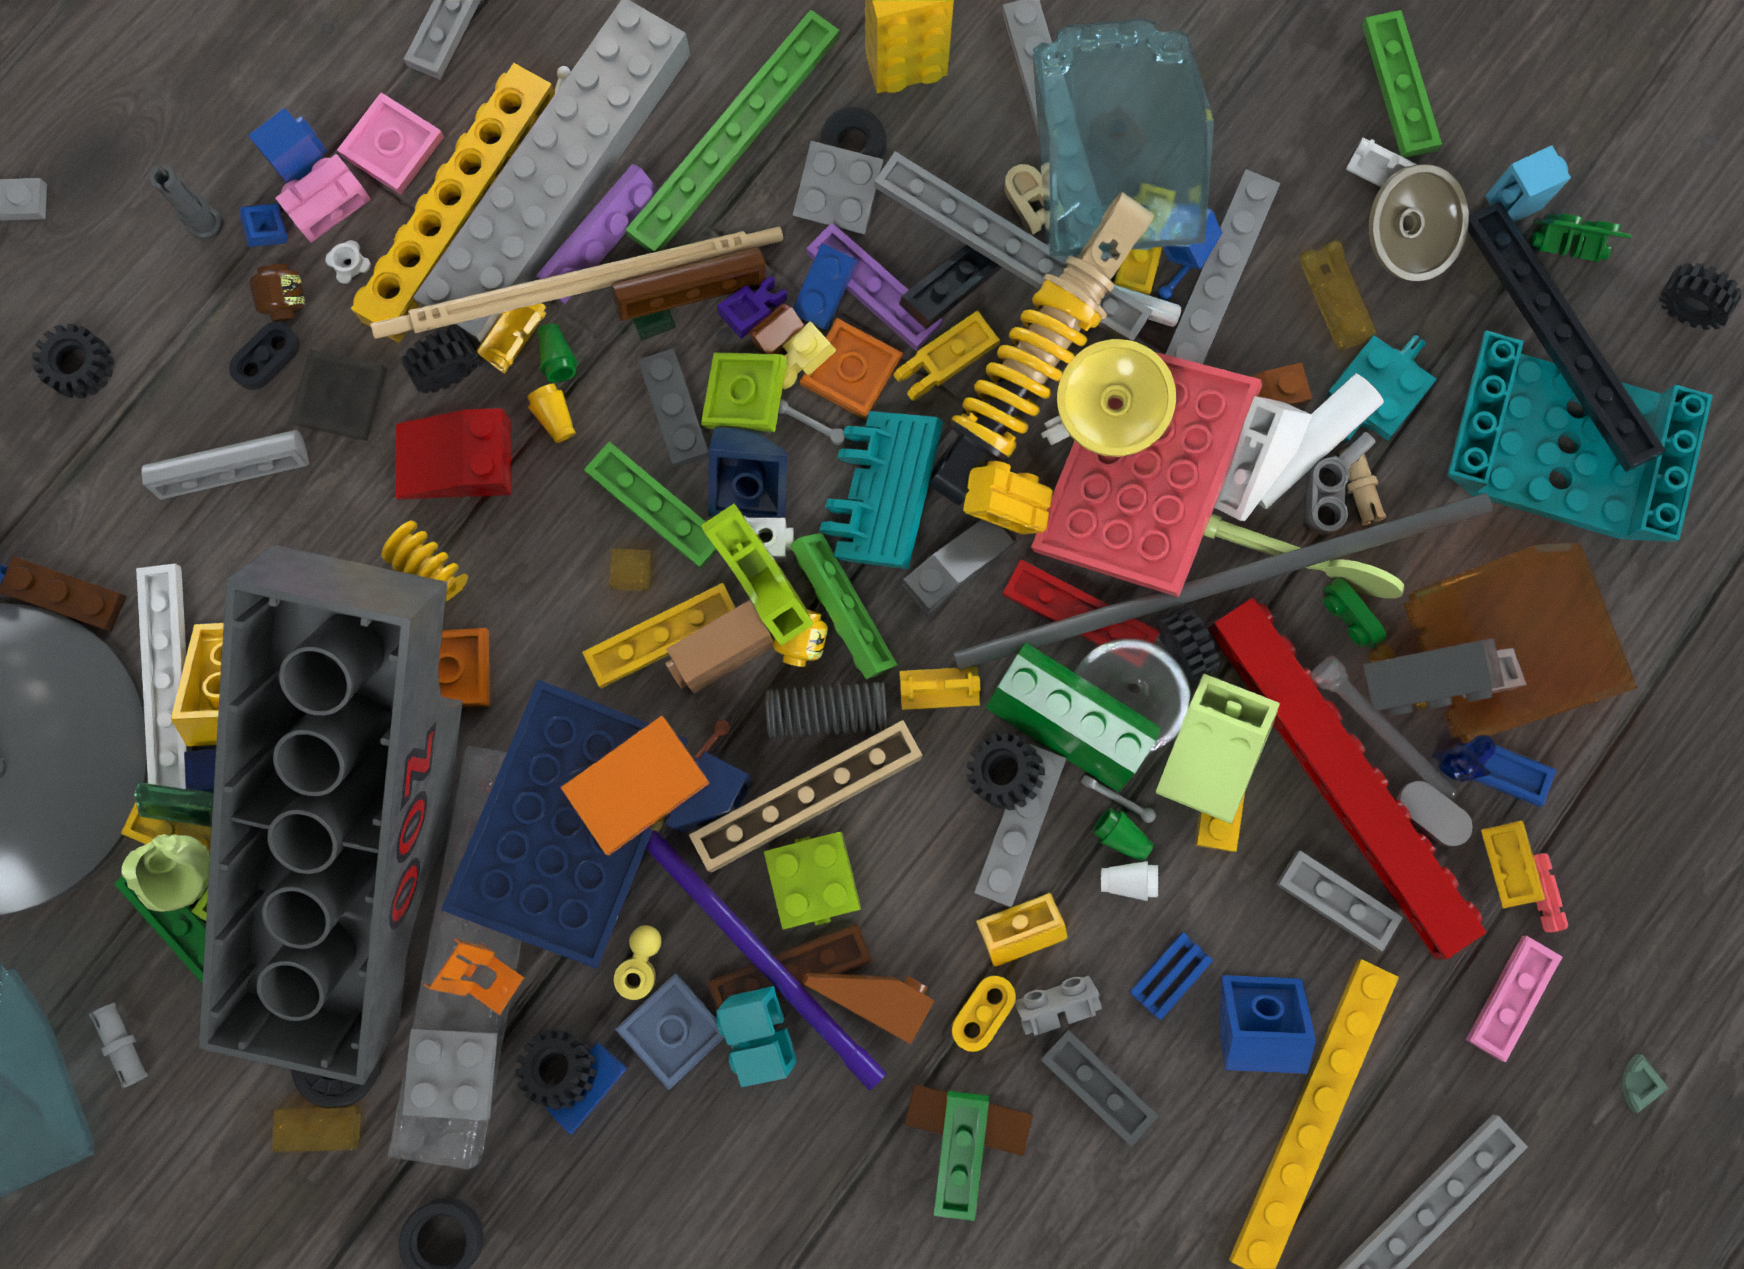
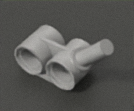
[1305,432,1376,535]

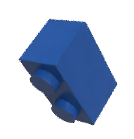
[248,108,328,183]

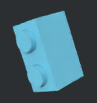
[1485,145,1571,222]

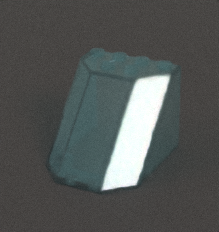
[1033,18,1214,257]

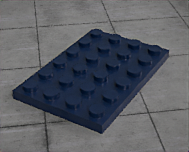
[441,679,689,969]

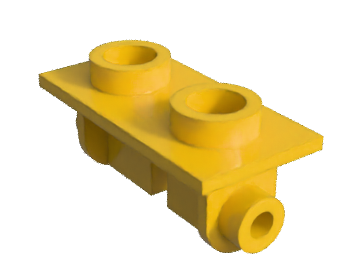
[475,303,546,374]
[899,666,980,710]

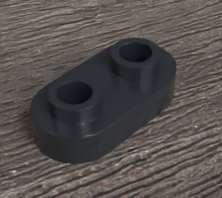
[229,322,299,390]

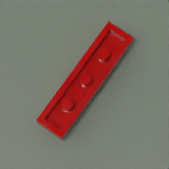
[1002,560,1160,667]

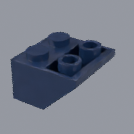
[666,751,753,833]

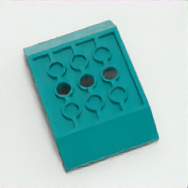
[1447,330,1713,542]

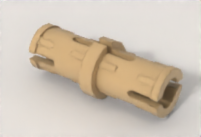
[1338,448,1386,525]

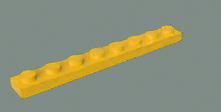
[1229,959,1399,1269]

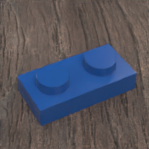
[793,243,859,330]

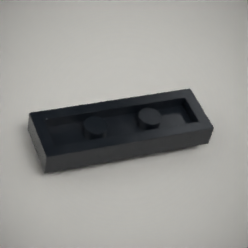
[899,245,1002,329]

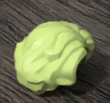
[121,834,210,912]

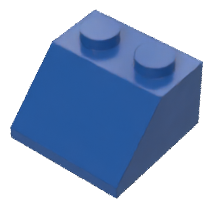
[1220,975,1316,1074]

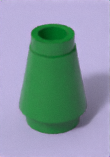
[537,323,578,383]
[1092,807,1154,862]

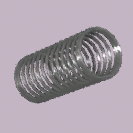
[765,682,887,739]

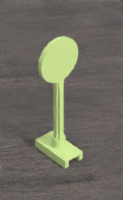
[1204,514,1404,598]

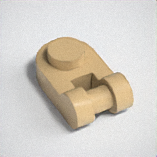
[1004,164,1064,235]

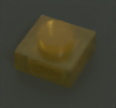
[609,548,652,591]

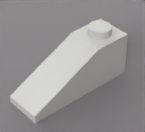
[1214,396,1312,521]

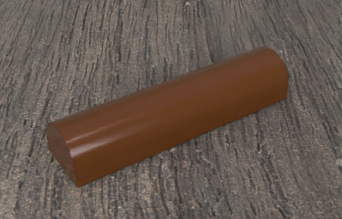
[611,247,766,321]

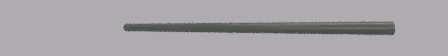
[953,493,1492,671]

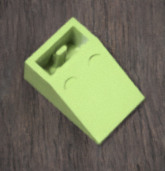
[1156,674,1280,824]

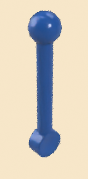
[1158,265,1192,300]

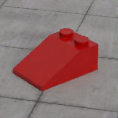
[395,408,512,500]

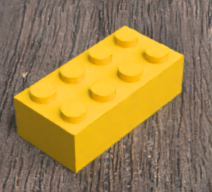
[865,0,954,93]

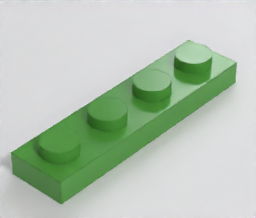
[1362,10,1442,158]
[584,442,718,570]
[790,533,897,680]

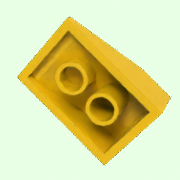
[171,623,224,746]

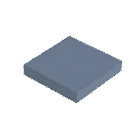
[615,973,725,1090]

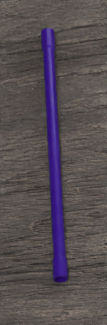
[645,828,887,1091]

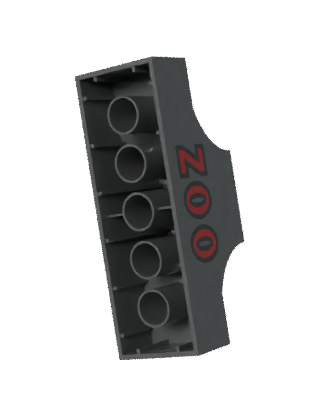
[199,544,462,1085]

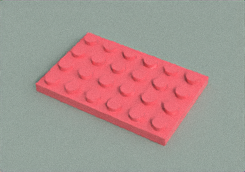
[1031,352,1262,598]

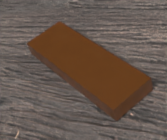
[904,1083,1033,1156]

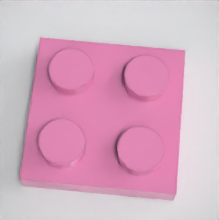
[337,93,444,195]

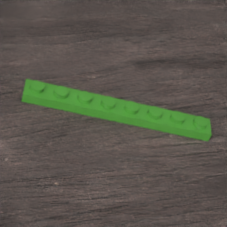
[625,10,840,253]

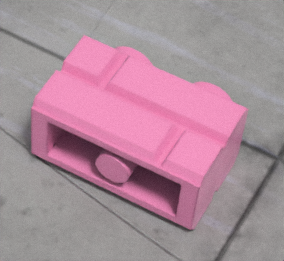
[275,154,371,243]

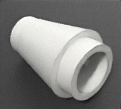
[1101,861,1158,901]

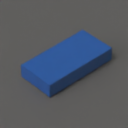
[1464,739,1556,807]

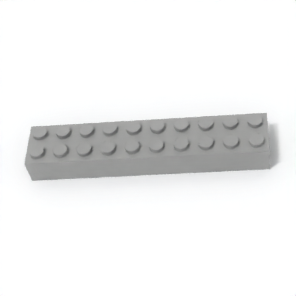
[413,0,691,346]

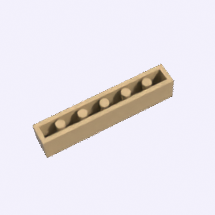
[689,720,922,872]

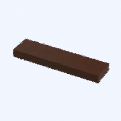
[708,923,872,1009]

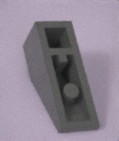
[903,520,1015,617]

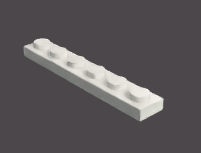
[136,564,195,801]

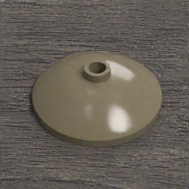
[1369,164,1469,281]

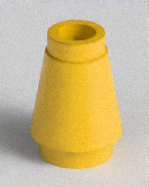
[527,383,576,443]

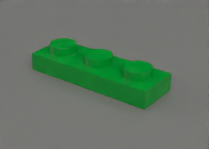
[934,1091,989,1221]

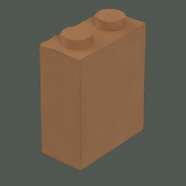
[665,600,774,694]

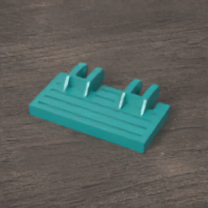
[819,411,943,570]

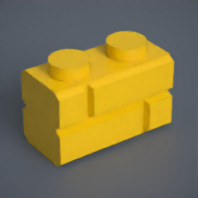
[963,461,1053,535]

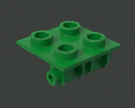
[1531,213,1632,263]

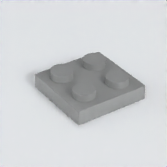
[793,141,885,235]
[402,1028,498,1120]

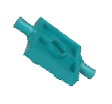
[1326,335,1437,442]

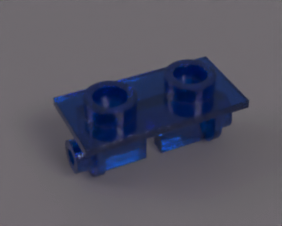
[1432,735,1496,782]

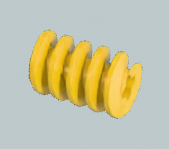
[381,520,468,602]

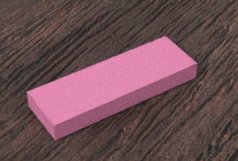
[1465,936,1562,1062]

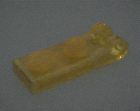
[1300,240,1377,351]

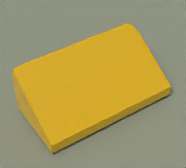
[976,893,1067,967]

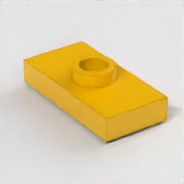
[1481,821,1546,908]

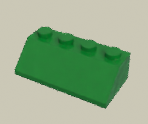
[985,643,1161,792]

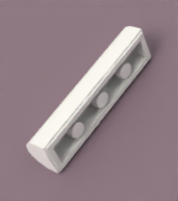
[1258,373,1384,509]

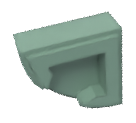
[1622,1054,1669,1113]

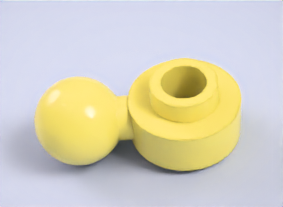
[614,925,661,1000]

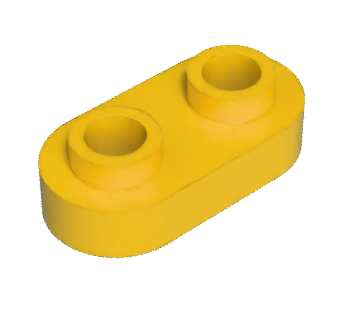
[952,976,1016,1052]

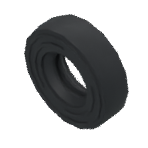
[820,107,886,159]

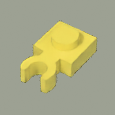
[782,321,836,390]

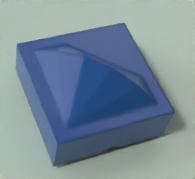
[239,203,288,247]

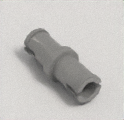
[89,1003,148,1089]

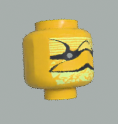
[773,609,828,667]

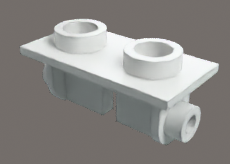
[1346,138,1417,187]

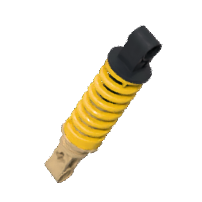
[929,192,1154,506]

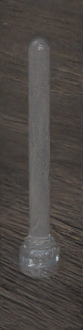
[1311,656,1456,800]

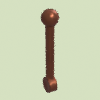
[694,720,730,759]

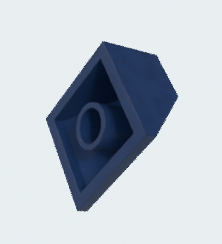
[708,427,788,518]

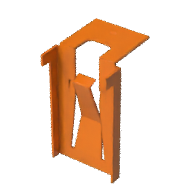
[423,938,524,1015]

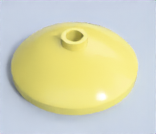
[1057,339,1176,457]

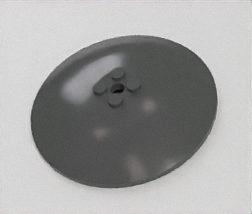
[0,603,148,916]

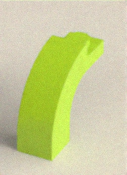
[701,503,814,646]

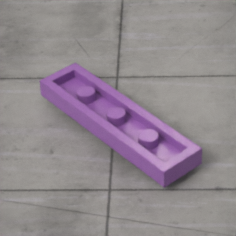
[536,164,658,304]
[806,223,943,351]

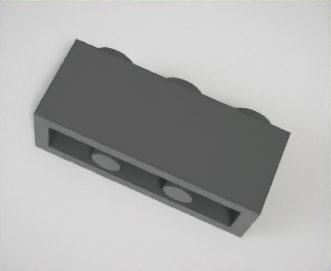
[1363,639,1505,716]

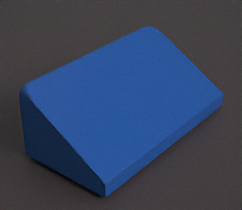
[545,1042,628,1135]

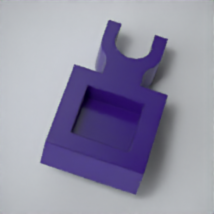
[717,276,787,339]

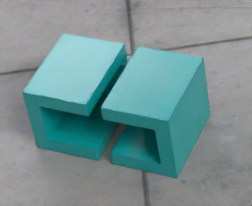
[716,986,798,1087]

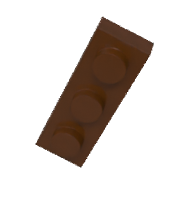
[0,556,127,632]

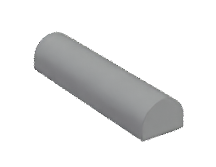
[142,430,309,500]

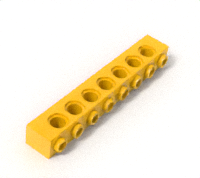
[351,63,555,344]

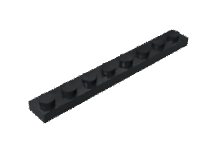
[1468,201,1666,472]

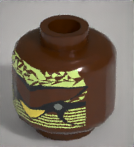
[250,264,305,322]

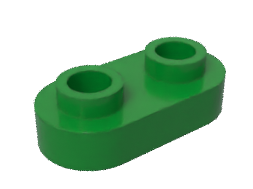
[1322,578,1387,649]

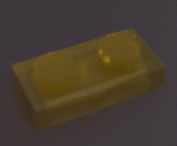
[272,1106,360,1152]

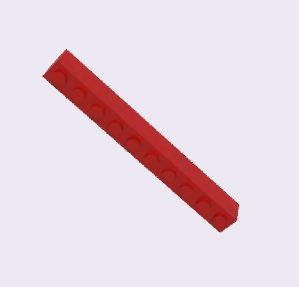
[1207,598,1487,959]

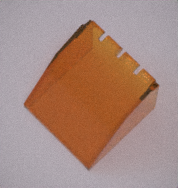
[1403,543,1638,744]

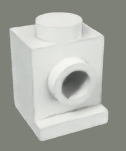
[744,516,794,562]

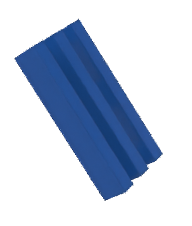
[1129,932,1213,1020]

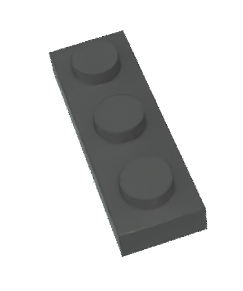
[638,348,709,468]
[1039,1029,1159,1147]

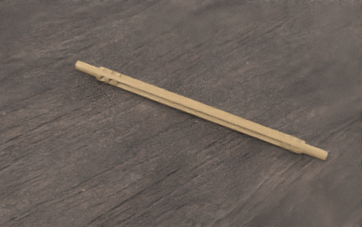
[370,227,783,339]

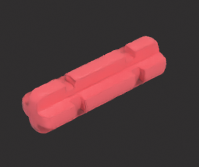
[1533,853,1568,933]

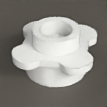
[325,240,371,284]

